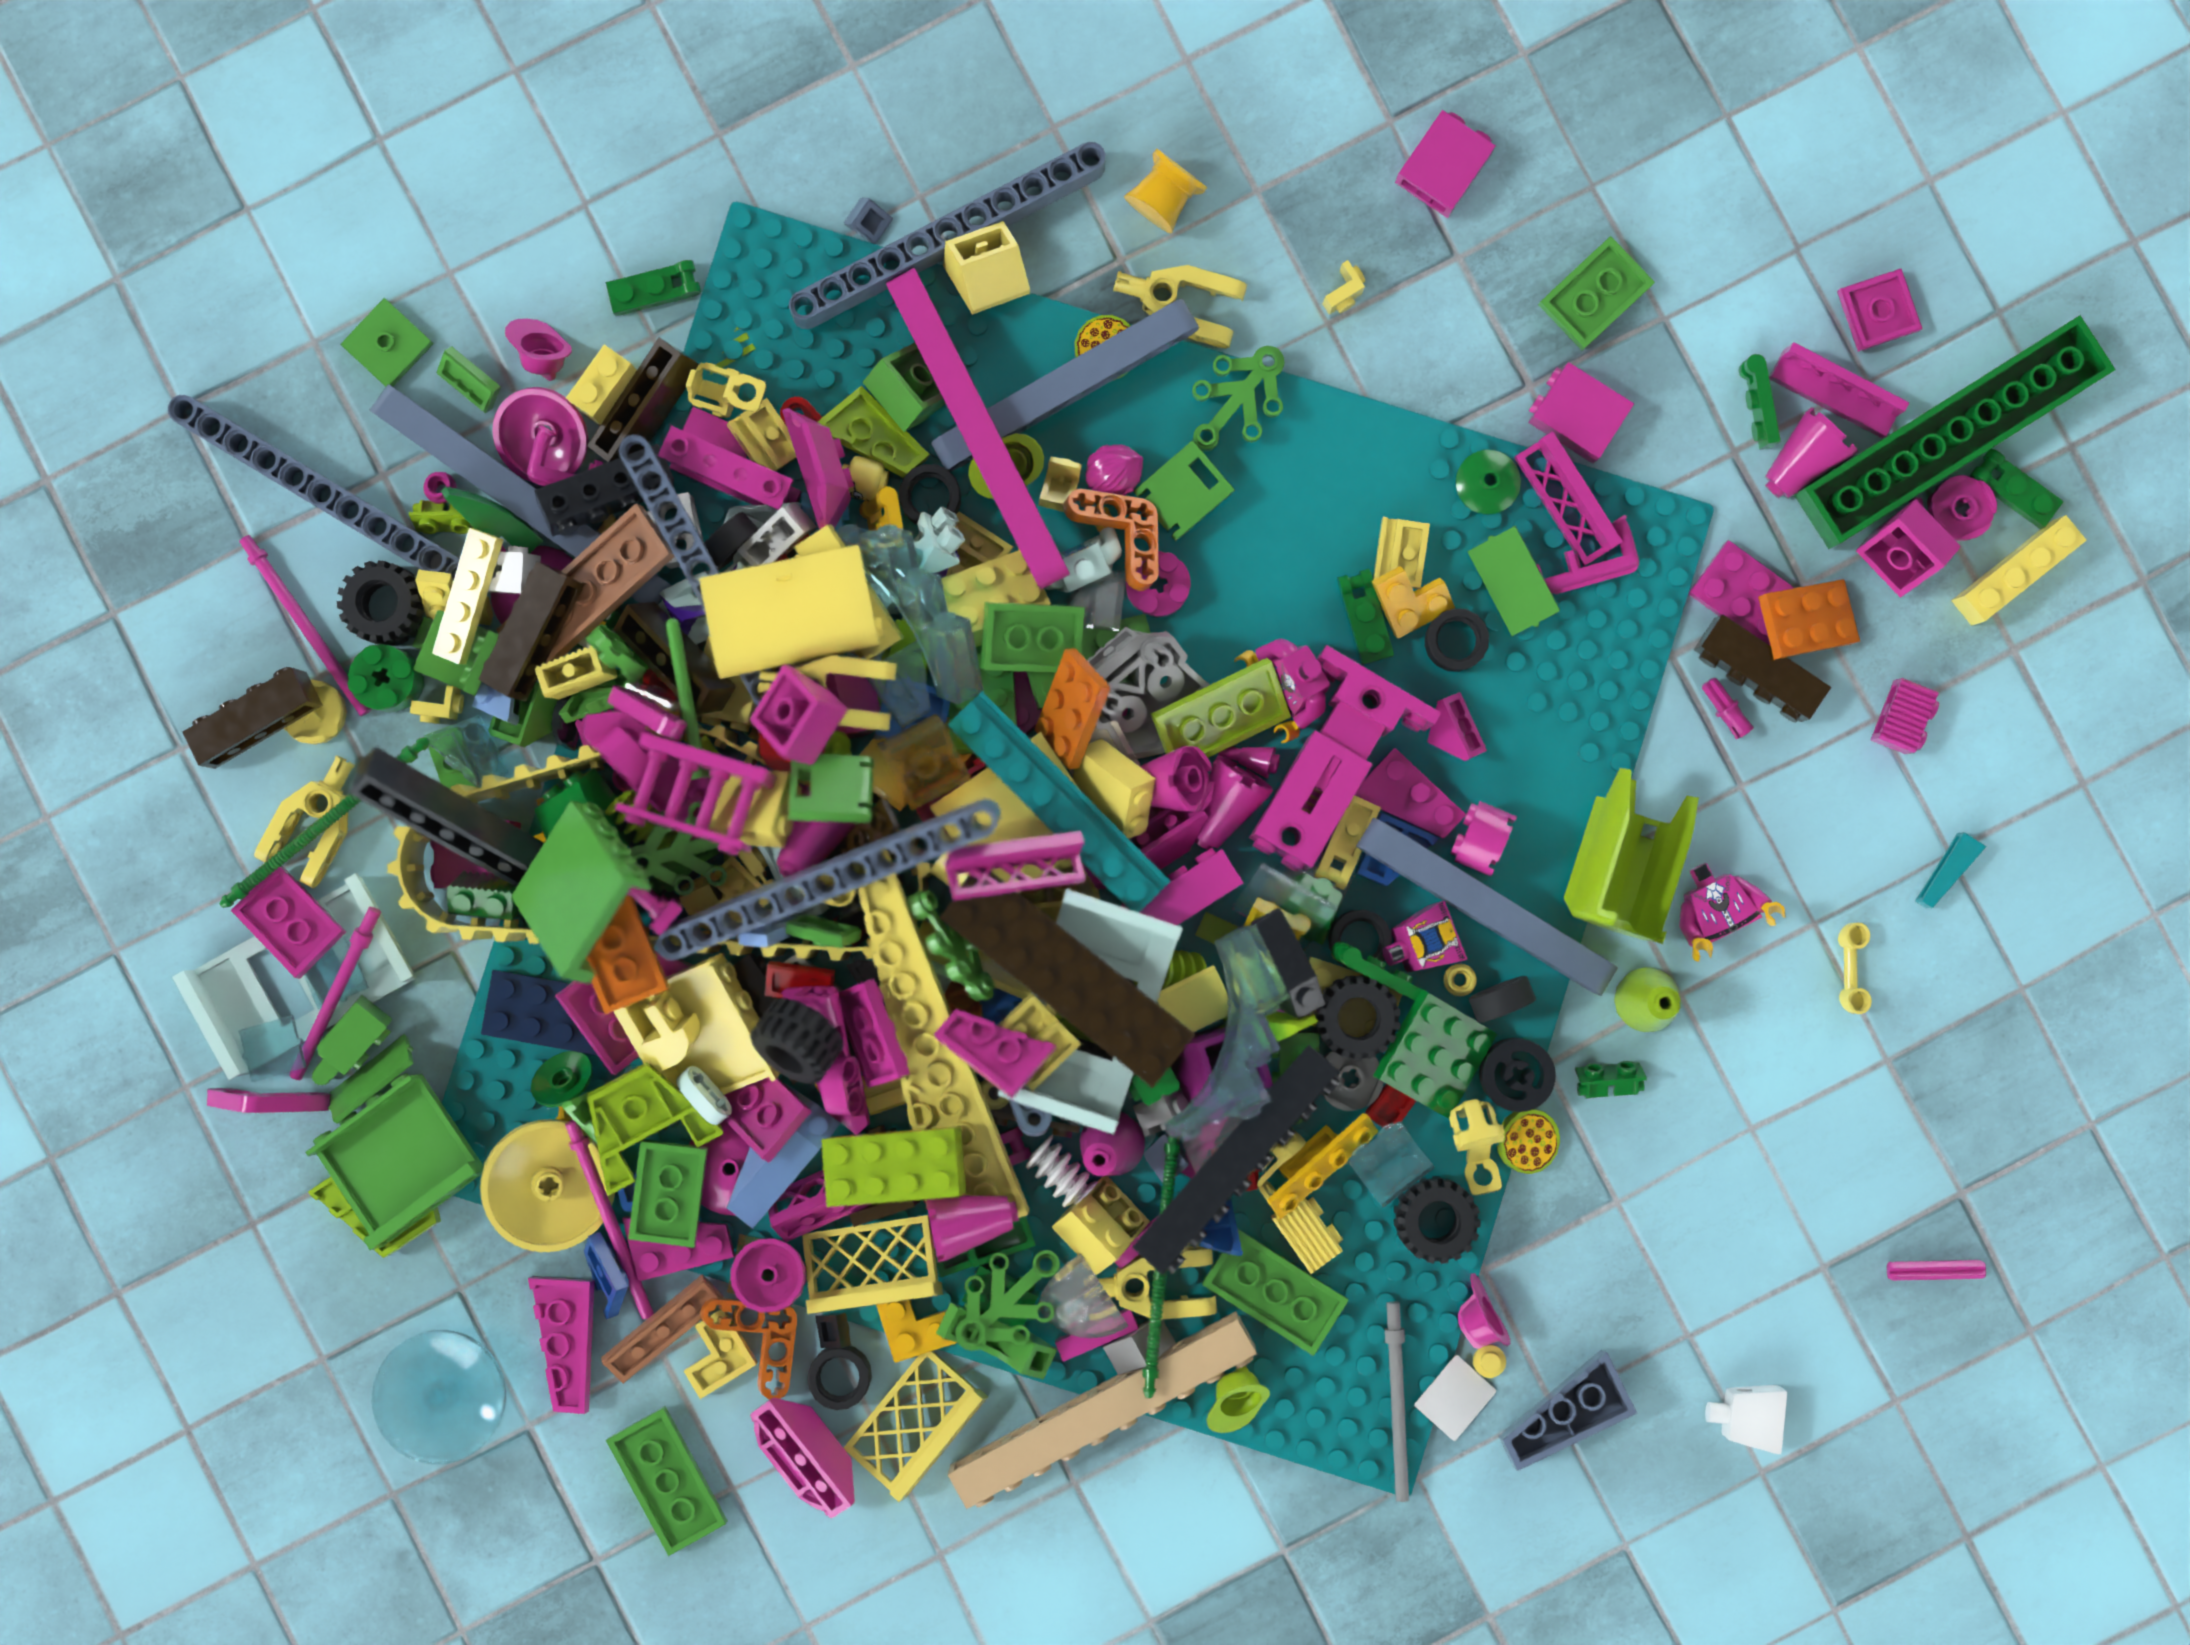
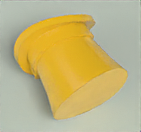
[1124,148,1207,234]

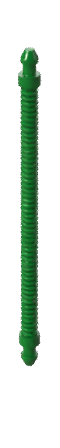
[219,737,430,908]
[1142,1124,1181,1398]

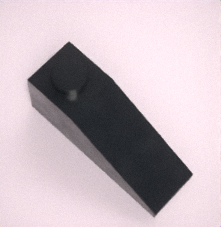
[1251,908,1325,1019]

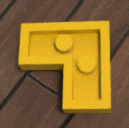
[1371,566,1455,639]
[876,1300,957,1363]

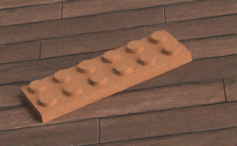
[496,504,675,664]

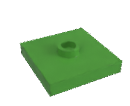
[340,298,434,387]

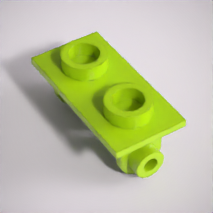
[409,500,475,534]

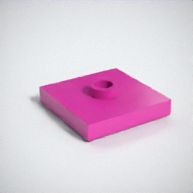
[1837,268,1922,352]

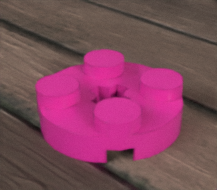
[1927,475,1997,541]
[1126,551,1191,617]

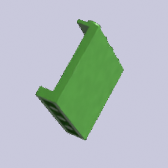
[511,800,652,984]
[305,1073,484,1250]

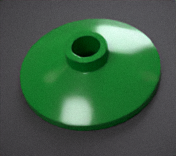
[1455,450,1521,515]
[531,1051,593,1107]

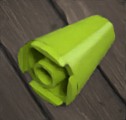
[1614,967,1681,1032]

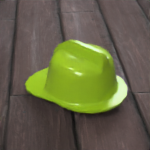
[968,434,1044,499]
[1206,1366,1270,1433]

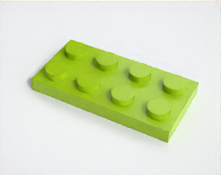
[1151,658,1291,758]

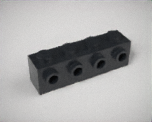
[534,444,674,537]

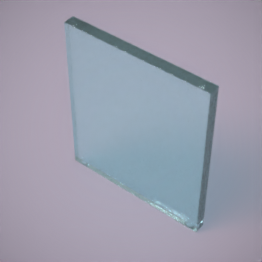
[1231,863,1338,951]

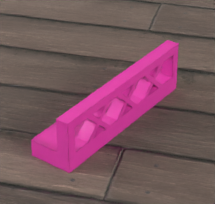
[1769,342,1909,439]
[1514,431,1623,567]
[944,831,1086,900]
[768,1169,874,1243]

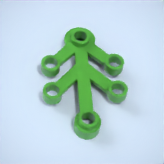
[1192,346,1284,452]
[629,801,727,896]
[907,890,995,1001]
[956,1250,1059,1351]

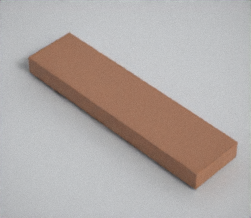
[601,1274,724,1384]

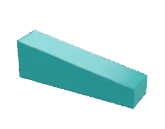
[1915,832,1987,908]

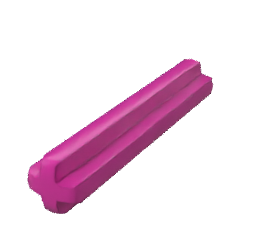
[1886,1260,1986,1281]

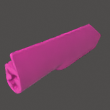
[583,711,711,840]
[782,986,870,1135]

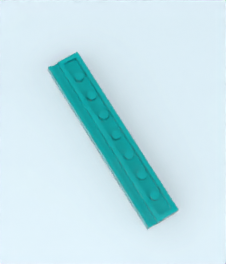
[947,691,1170,913]

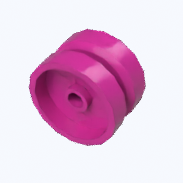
[731,1238,806,1312]

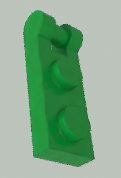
[605,260,701,316]
[1739,354,1781,450]
[1970,449,2064,529]
[1337,568,1394,665]
[1331,942,1421,1000]

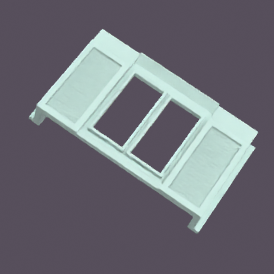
[172,873,417,1080]
[998,889,1182,1134]

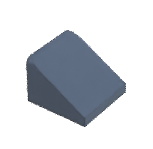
[844,197,893,244]
[1144,1134,1189,1182]

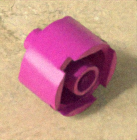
[1450,801,1517,877]

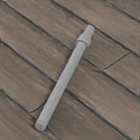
[1384,1301,1409,1502]

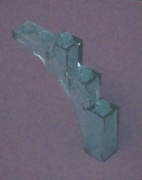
[837,524,984,704]
[1164,925,1290,1140]

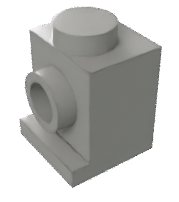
[1133,1088,1190,1137]

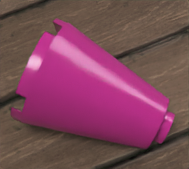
[1765,407,1858,498]
[1139,746,1214,812]
[1195,755,1273,850]
[776,785,858,877]
[1080,1111,1145,1176]
[926,1195,1019,1262]

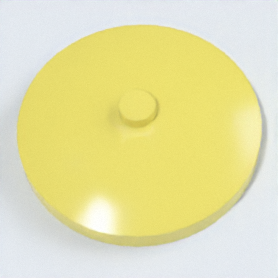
[480,1119,615,1252]

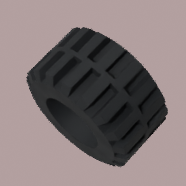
[337,560,425,646]
[1314,975,1401,1060]
[750,998,844,1084]
[1393,1176,1481,1264]

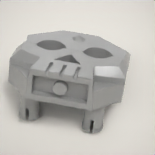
[1087,627,1209,760]

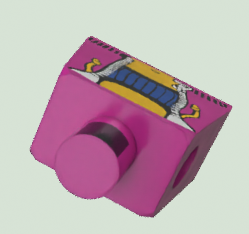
[1383,901,1467,972]

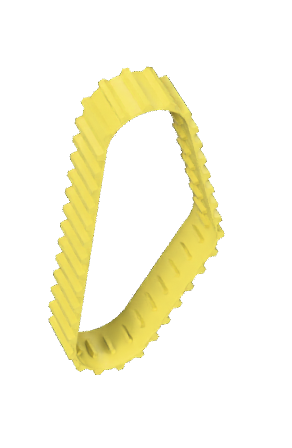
[387,719,934,961]

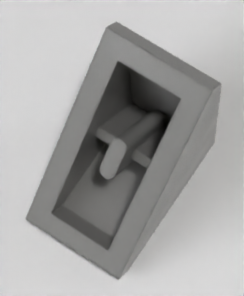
[1102,1319,1176,1375]

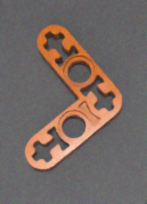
[1063,489,1159,591]
[700,1298,797,1400]

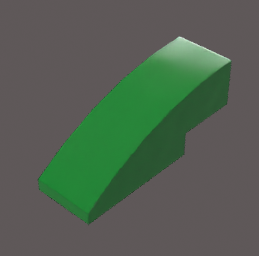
[441,486,543,554]
[934,1216,1036,1278]

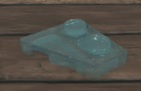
[865,639,931,729]
[422,714,509,787]

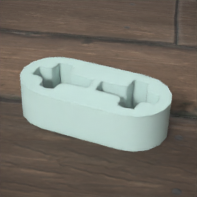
[677,1066,732,1125]

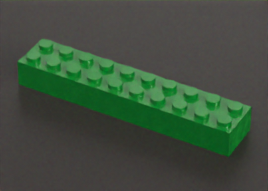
[1794,315,2116,549]

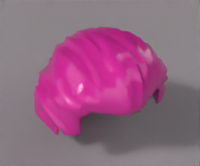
[1085,444,1143,496]

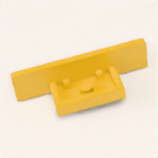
[1267,1113,1378,1219]

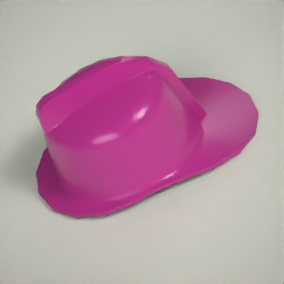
[505,318,572,381]
[1458,1273,1510,1348]

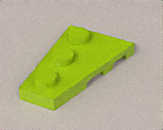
[818,386,930,478]

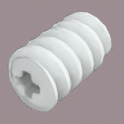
[1026,1135,1098,1208]

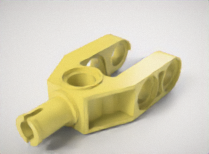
[1113,265,1247,349]
[758,655,897,731]
[254,755,355,889]
[1084,1246,1217,1319]

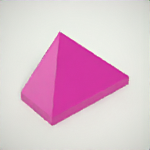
[1427,692,1487,761]

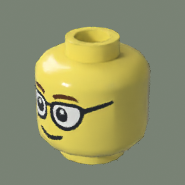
[842,456,889,501]

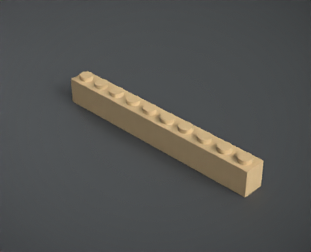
[948,1311,1256,1509]

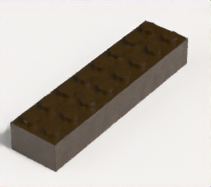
[940,870,1195,1088]

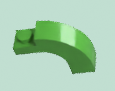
[936,1303,1057,1379]

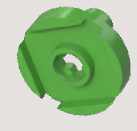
[586,624,649,684]

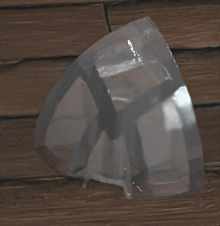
[1062,570,1126,631]
[1039,1253,1129,1338]

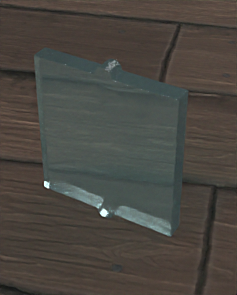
[304,936,369,1009]
[238,1015,307,1082]

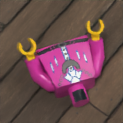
[1234,639,1330,743]
[1679,863,1786,962]

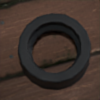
[899,464,961,525]
[704,512,759,570]
[1424,608,1489,672]
[1328,910,1392,972]
[1468,976,1536,1023]
[808,1346,872,1410]

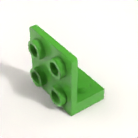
[413,610,499,696]

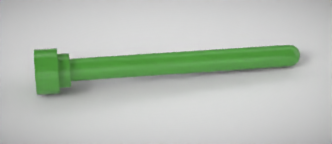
[666,618,710,779]

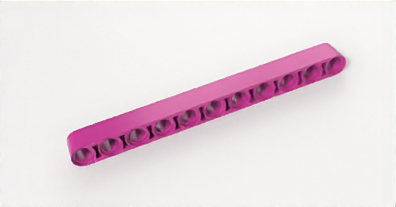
[886,268,1070,590]

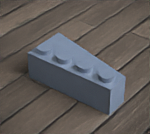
[1498,1350,1637,1471]

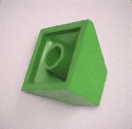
[487,682,558,747]

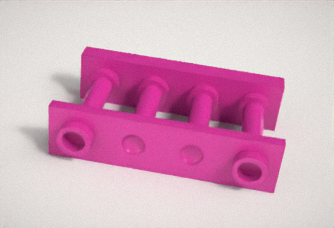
[658,425,802,510]
[616,732,777,856]
[628,887,683,935]

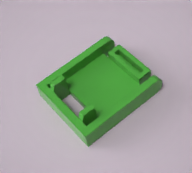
[1134,440,1235,542]
[789,754,874,823]

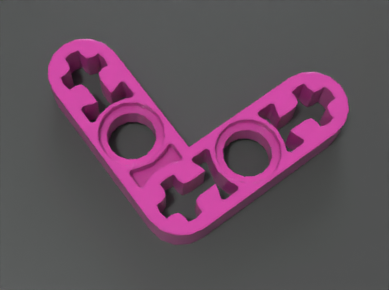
[607,685,687,740]
[207,1088,331,1113]

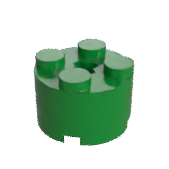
[347,645,424,713]

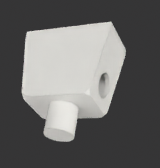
[1705,1385,1787,1455]

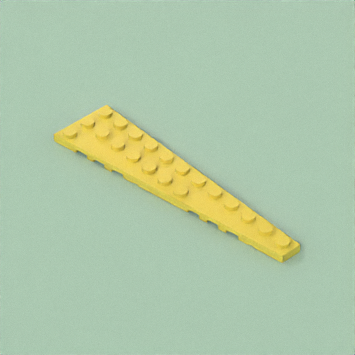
[852,849,1029,1218]

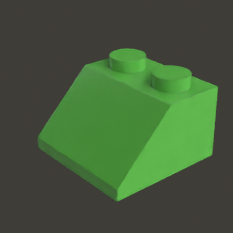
[863,343,946,432]

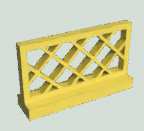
[802,1215,943,1314]
[843,1351,988,1502]

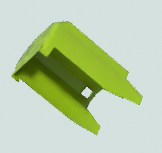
[1564,768,1699,944]

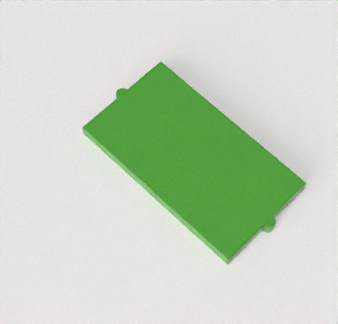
[1467,526,1561,636]
[328,1034,414,1124]

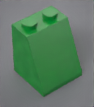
[534,768,636,846]

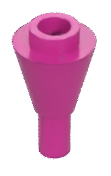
[1219,746,1280,779]

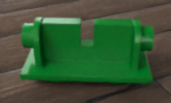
[1575,1061,1647,1099]

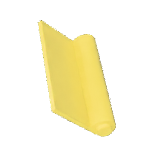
[699,545,885,679]

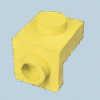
[1322,260,1365,315]
[1038,456,1082,512]
[410,685,464,724]

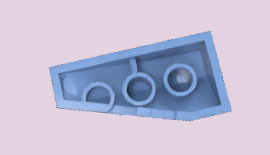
[727,1083,840,1229]

